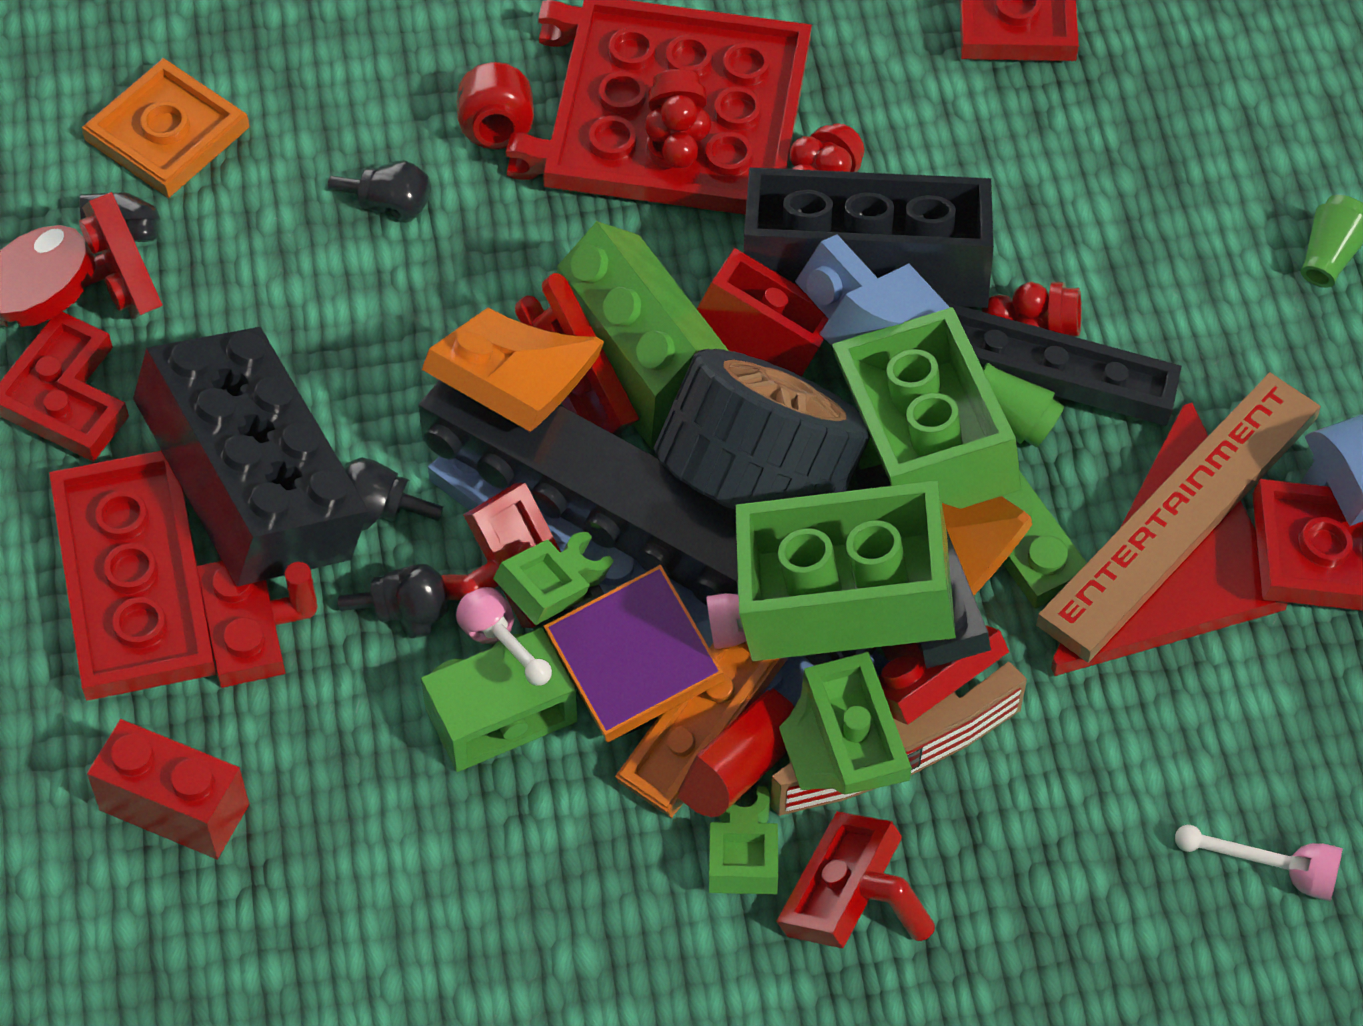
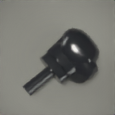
[328,160,431,223]
[343,457,444,531]
[338,564,448,639]

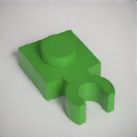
[493,532,614,625]
[709,786,778,894]

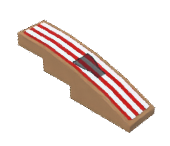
[770,661,1027,816]

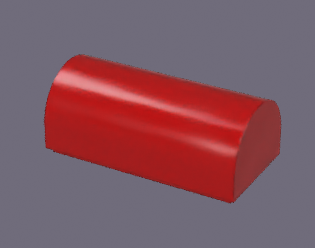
[677,688,794,817]

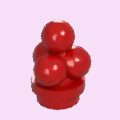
[644,69,711,168]
[789,123,865,172]
[981,282,1082,337]

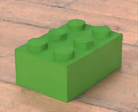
[736,480,956,661]

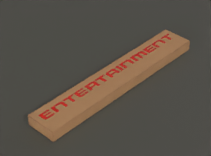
[1036,372,1321,663]

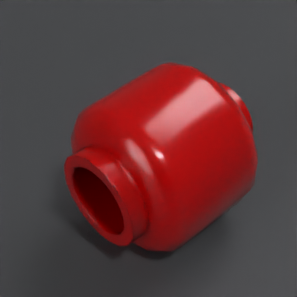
[457,62,534,150]

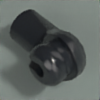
[80,192,160,242]

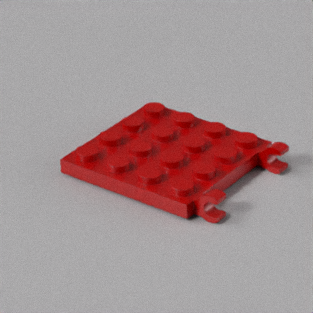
[506,0,812,215]

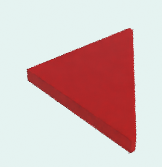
[1051,403,1288,676]

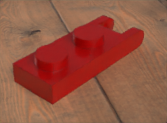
[515,273,639,436]

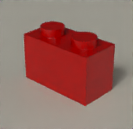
[697,248,829,377]
[87,719,250,860]

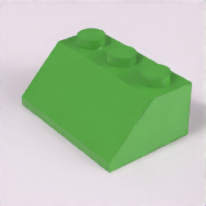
[557,221,729,450]
[832,307,1021,509]

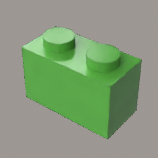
[421,628,577,772]

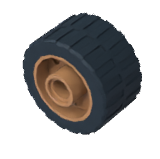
[654,348,871,510]

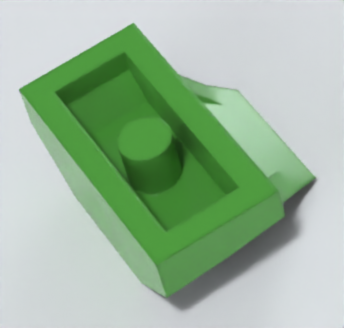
[779,652,912,795]

